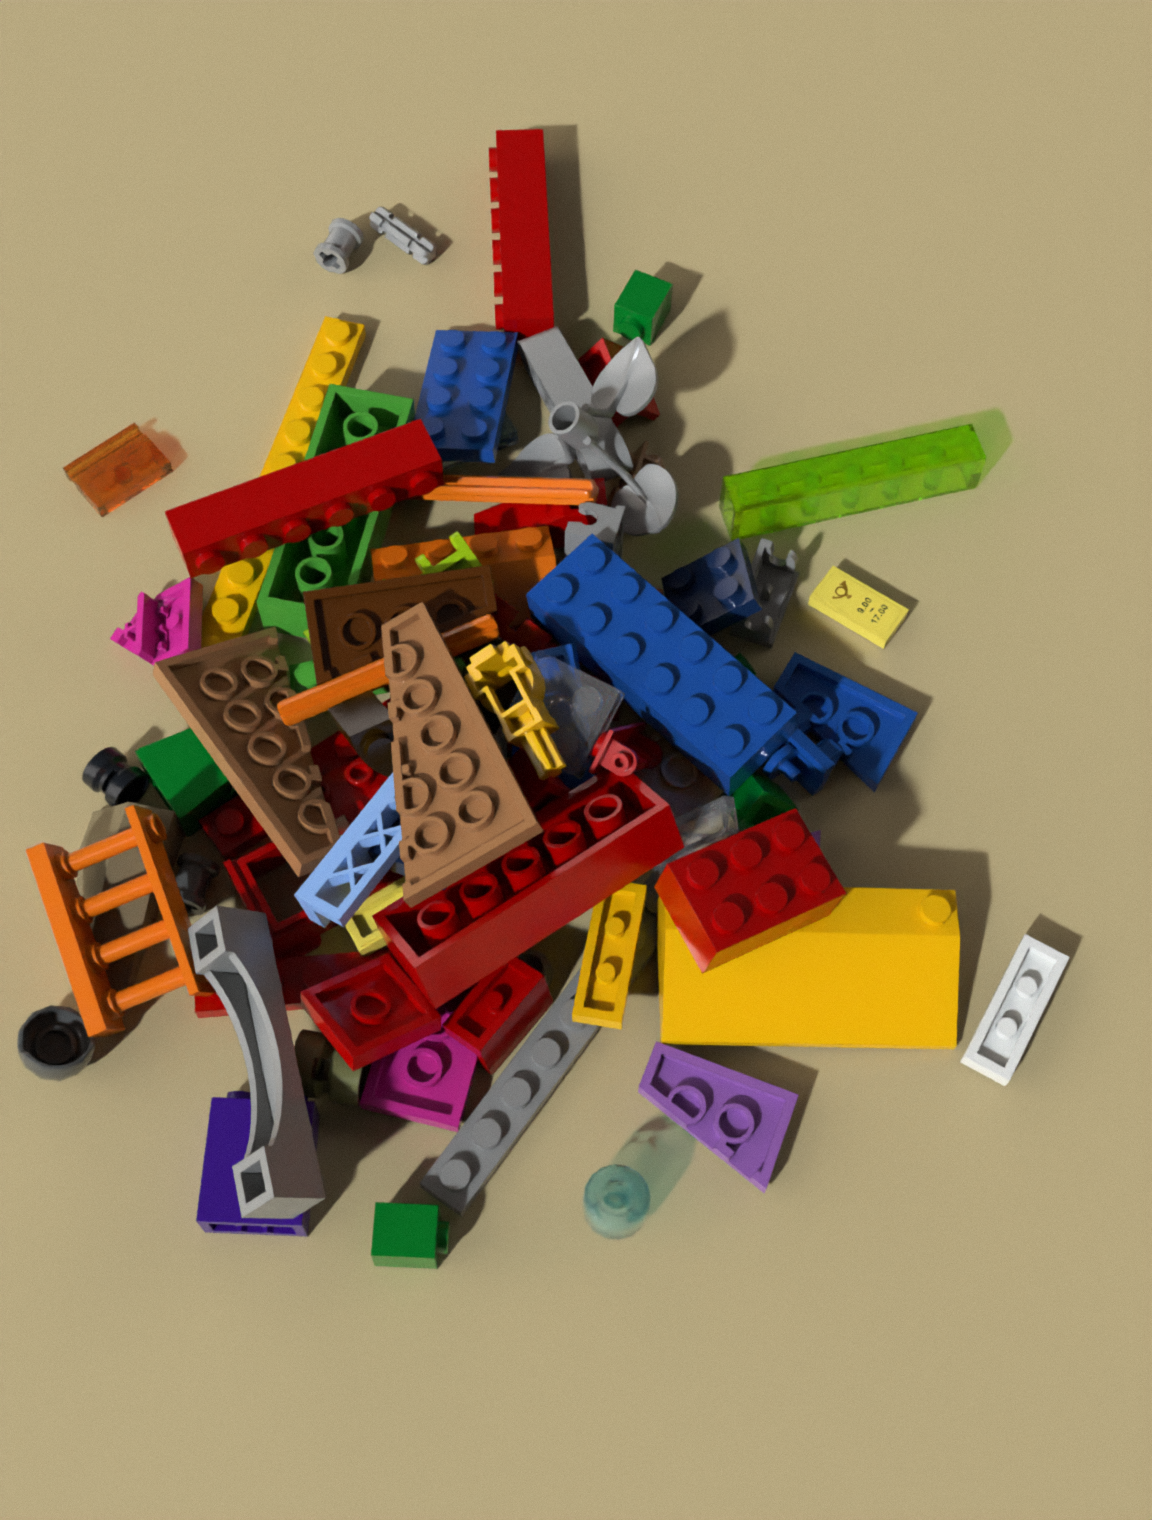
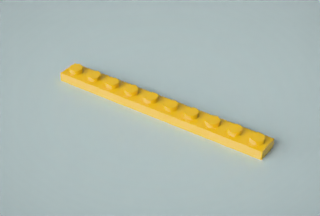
[201,316,366,648]

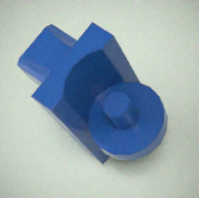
[762,708,843,796]

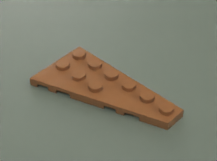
[381,602,544,908]
[152,627,340,877]

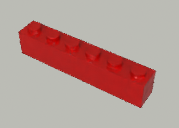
[488,129,554,340]
[164,419,444,579]

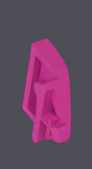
[110,577,203,666]

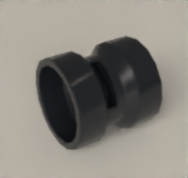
[82,747,150,807]

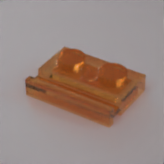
[63,422,173,517]

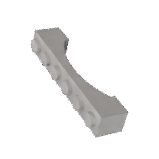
[188,906,326,1219]

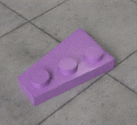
[638,1041,799,1193]

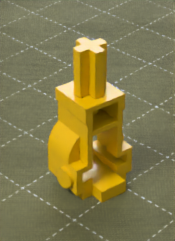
[464,641,566,781]

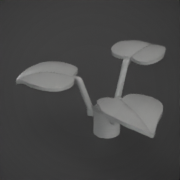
[498,336,678,536]

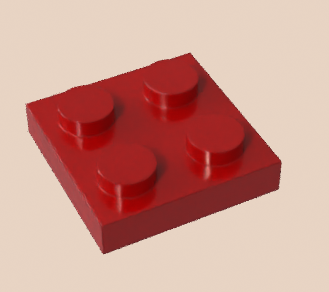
[301,953,442,1071]

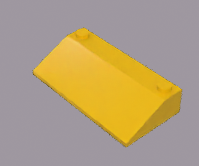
[656,887,960,1050]

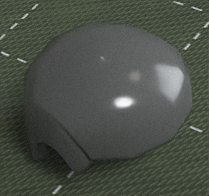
[17,1005,97,1081]

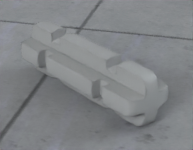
[369,206,437,265]

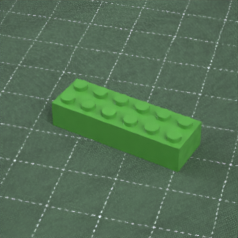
[257,384,415,638]

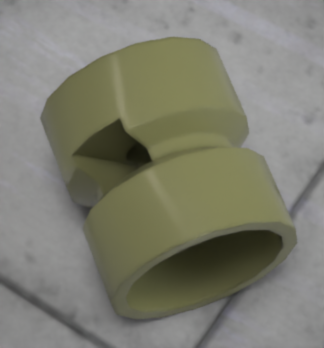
[294,1029,372,1107]

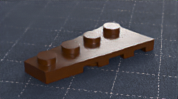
[303,565,497,685]

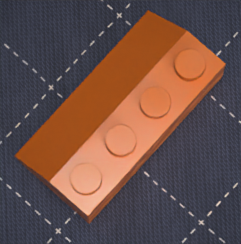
[370,526,556,630]

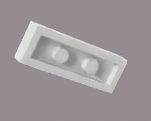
[960,934,1070,1086]

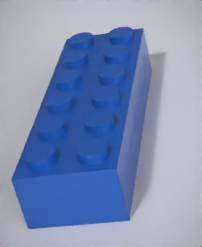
[526,533,797,796]

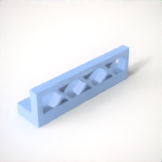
[294,772,402,928]

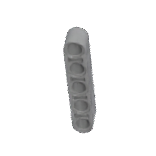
[517,326,633,481]

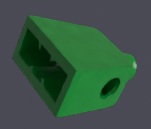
[135,728,239,838]

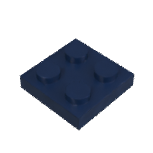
[661,538,763,636]

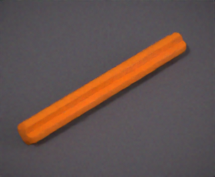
[408,475,599,505]
[277,614,500,726]

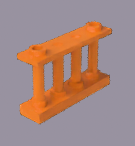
[26,805,215,1037]

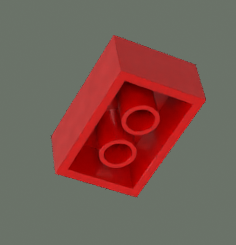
[654,808,847,974]

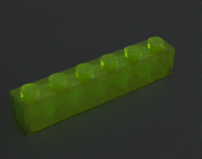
[719,424,987,541]

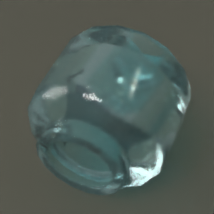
[582,1164,651,1240]

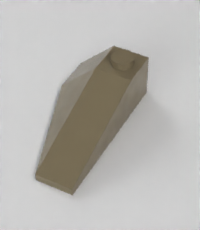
[77,802,185,992]

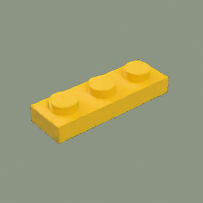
[572,883,647,1030]

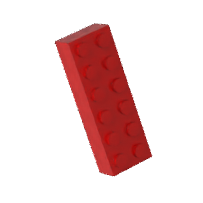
[372,769,685,1009]

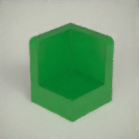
[719,772,799,831]

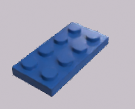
[414,330,519,463]

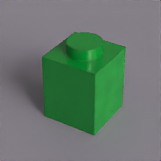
[613,270,673,346]
[371,1202,450,1269]

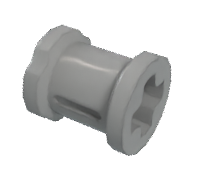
[313,218,364,274]

